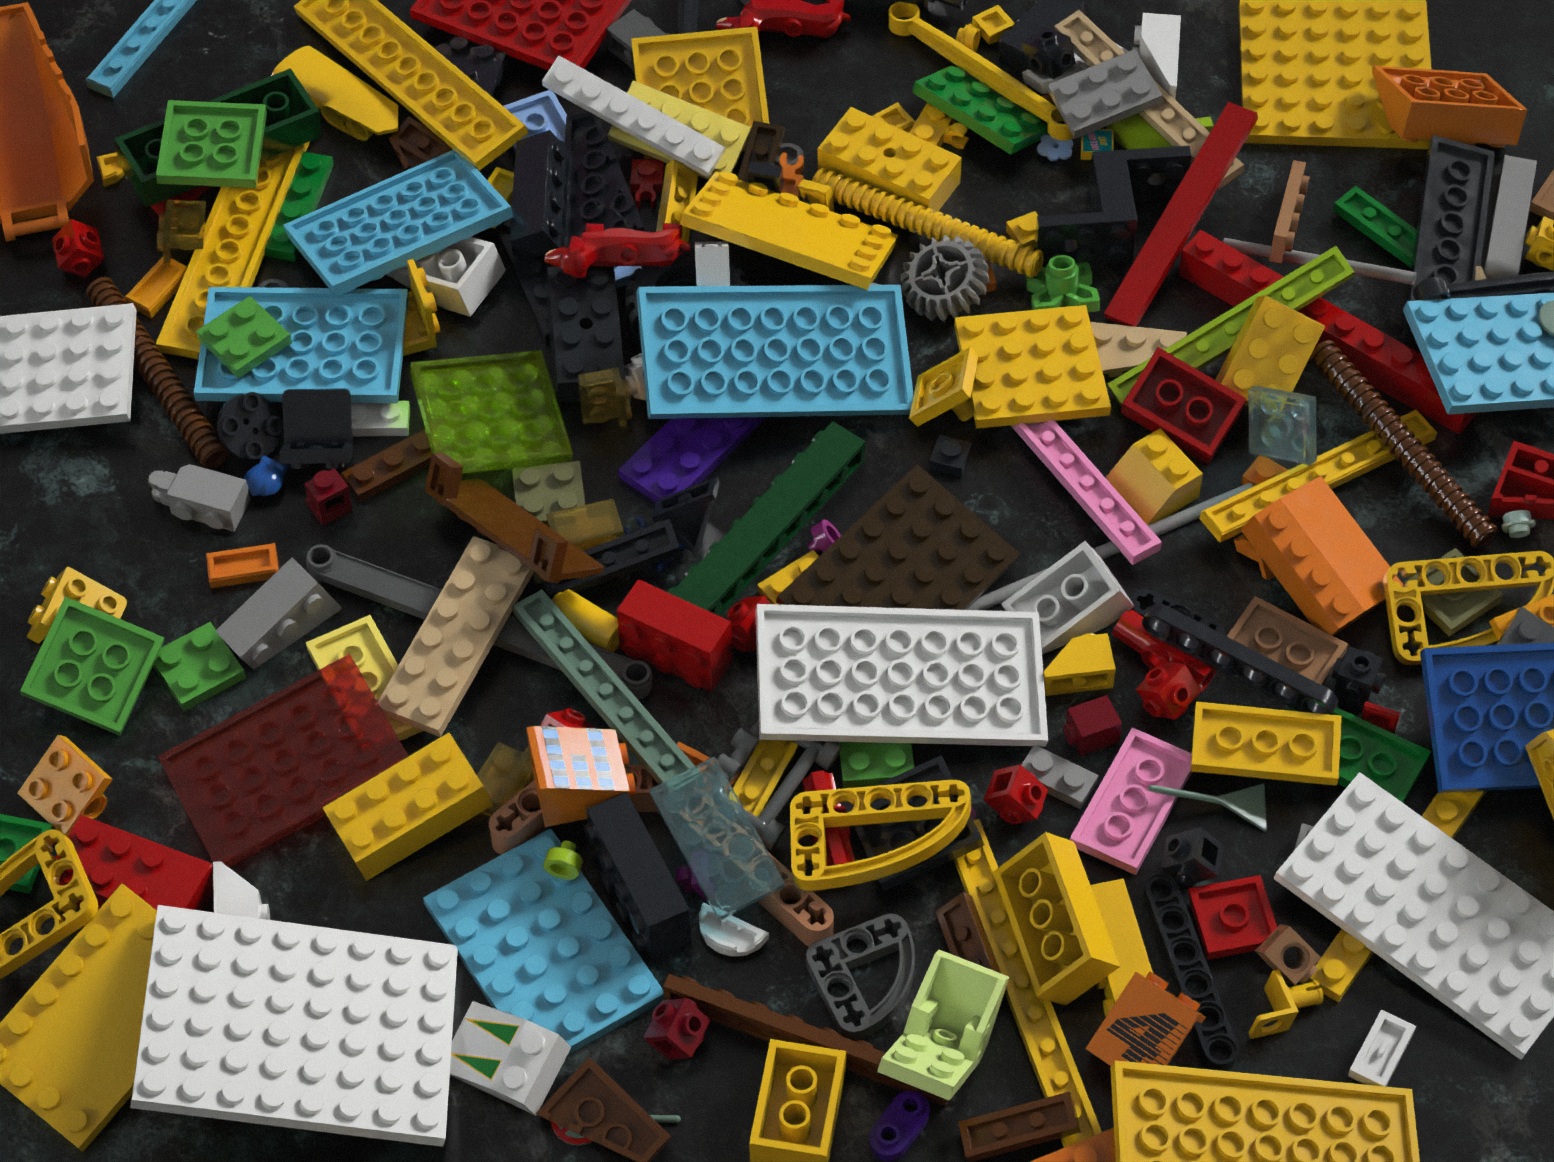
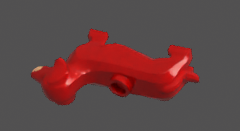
[715,0,851,38]
[544,223,691,278]

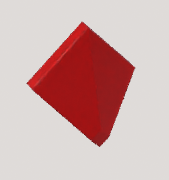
[1361,701,1401,734]

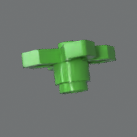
[1024,255,1100,312]

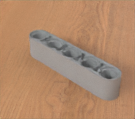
[1483,155,1537,279]

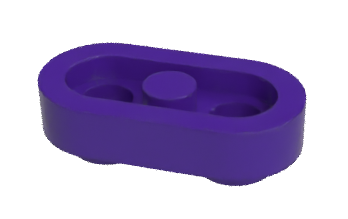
[869,1091,930,1161]

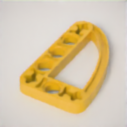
[1383,551,1554,665]
[790,780,972,891]
[0,829,98,980]

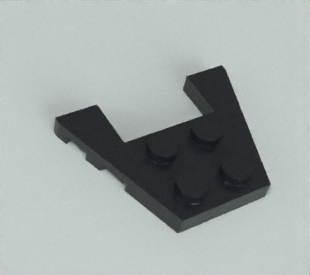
[380,35,509,98]

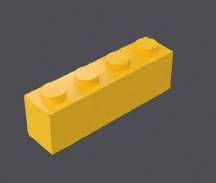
[1090,878,1153,1017]

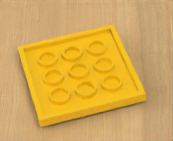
[631,27,769,160]
[954,305,1111,429]

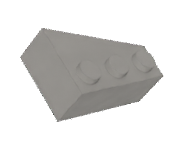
[216,557,343,670]

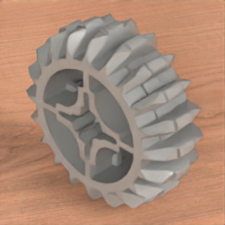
[900,235,990,323]

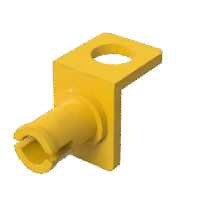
[1248,969,1323,1039]

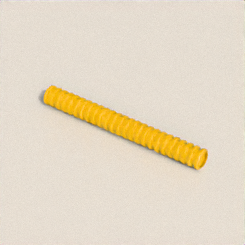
[812,167,1044,278]

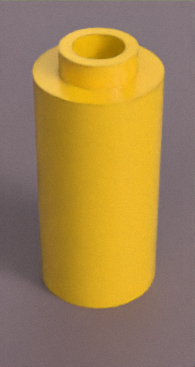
[552,589,620,652]

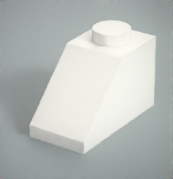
[695,241,730,286]
[213,861,270,920]

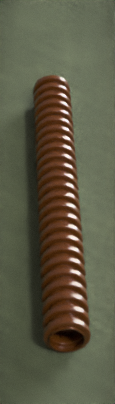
[86,277,229,469]
[1309,340,1497,548]

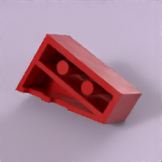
[1487,441,1554,520]

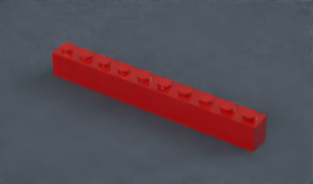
[1179,230,1477,435]

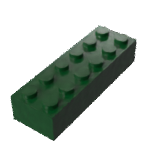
[114,68,322,208]

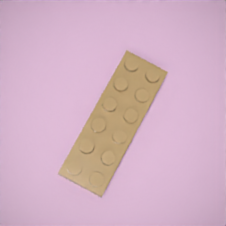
[375,536,534,737]

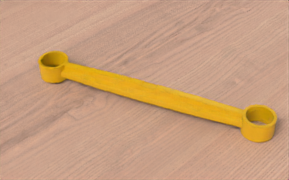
[889,2,1074,141]

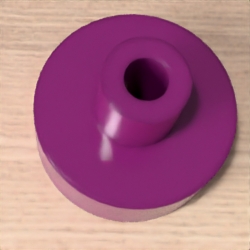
[807,519,841,553]

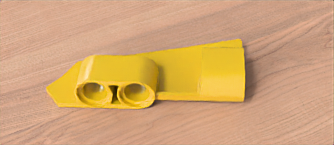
[271,46,399,141]

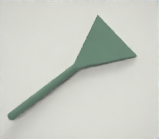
[1148,783,1267,832]

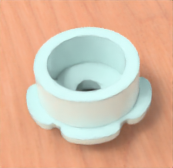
[1501,510,1536,538]

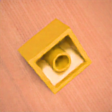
[1106,428,1203,525]

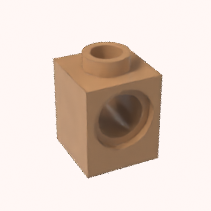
[1255,924,1321,985]

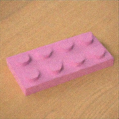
[1070,728,1192,875]

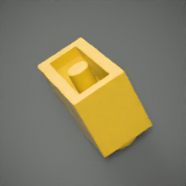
[1043,633,1116,696]

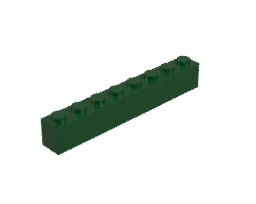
[667,422,866,617]

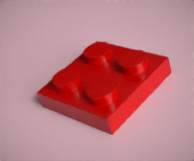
[1187,875,1277,960]

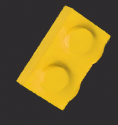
[403,259,440,356]
[27,566,127,644]

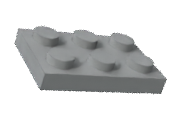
[1048,49,1163,139]

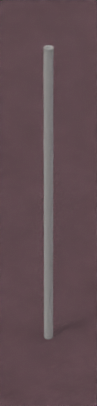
[967,482,1253,610]

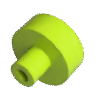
[543,841,583,880]

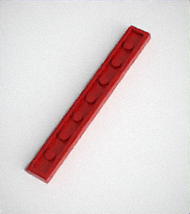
[1104,102,1258,327]

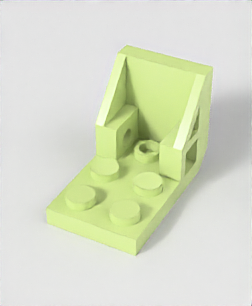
[877,950,1009,1100]

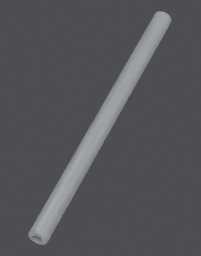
[1223,238,1416,285]

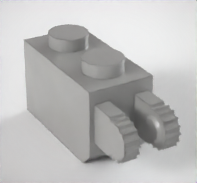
[148,464,251,531]

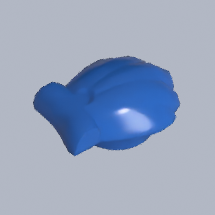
[243,456,290,497]

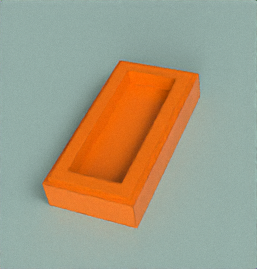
[206,543,279,588]

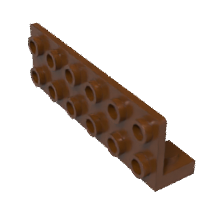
[425,452,604,583]

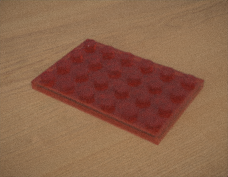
[157,654,408,867]

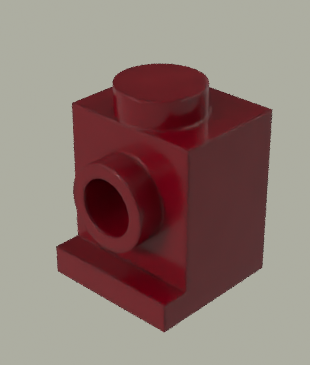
[305,468,353,526]

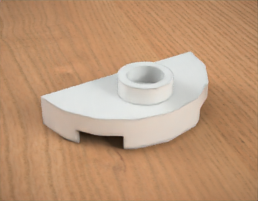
[699,902,769,957]

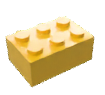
[1215,295,1325,418]
[749,1039,846,1162]

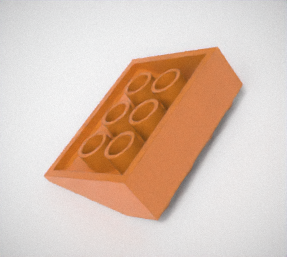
[1372,65,1527,148]
[1241,476,1403,636]

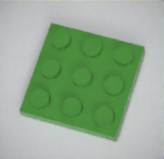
[156,100,267,188]
[20,596,164,736]

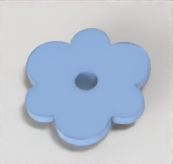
[1037,135,1073,161]

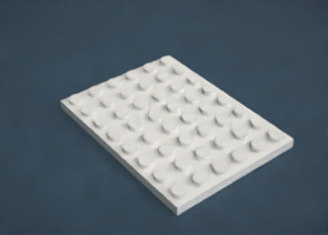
[130,905,458,1147]

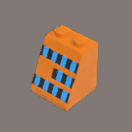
[526,726,637,827]

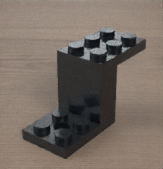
[1034,146,1192,268]

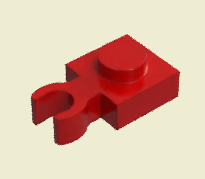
[630,159,665,210]

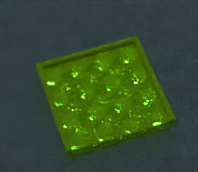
[410,350,573,473]

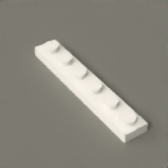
[542,55,725,178]

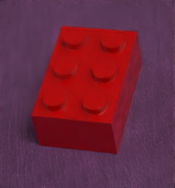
[1121,347,1246,465]
[617,579,733,692]

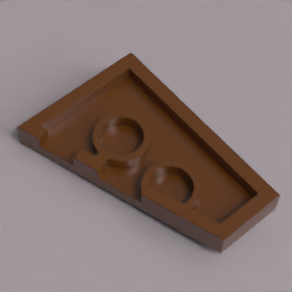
[536,1057,673,1162]

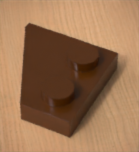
[389,116,453,171]

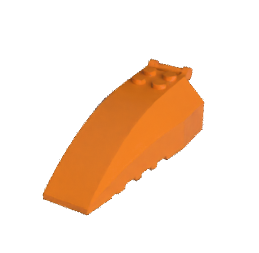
[0,2,94,242]

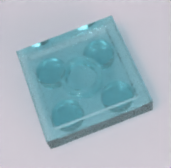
[1248,386,1317,465]

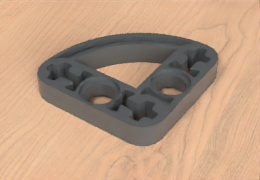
[806,913,915,1041]

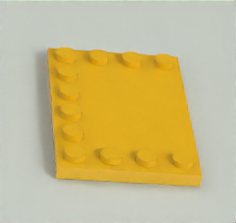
[679,172,898,290]
[0,883,157,1152]

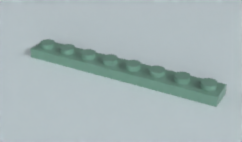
[513,589,704,801]

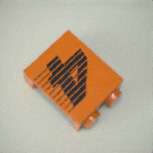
[1086,971,1206,1066]

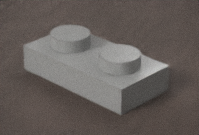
[1022,745,1099,810]

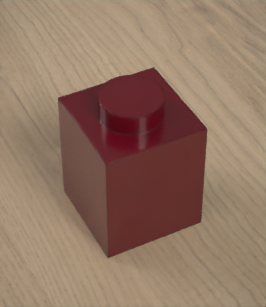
[1063,695,1122,756]

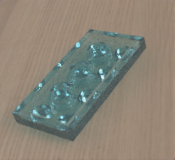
[649,756,785,921]

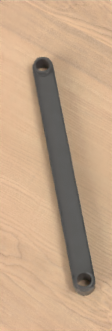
[306,544,653,699]

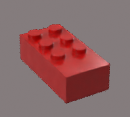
[52,815,214,911]

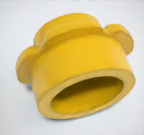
[956,24,981,52]

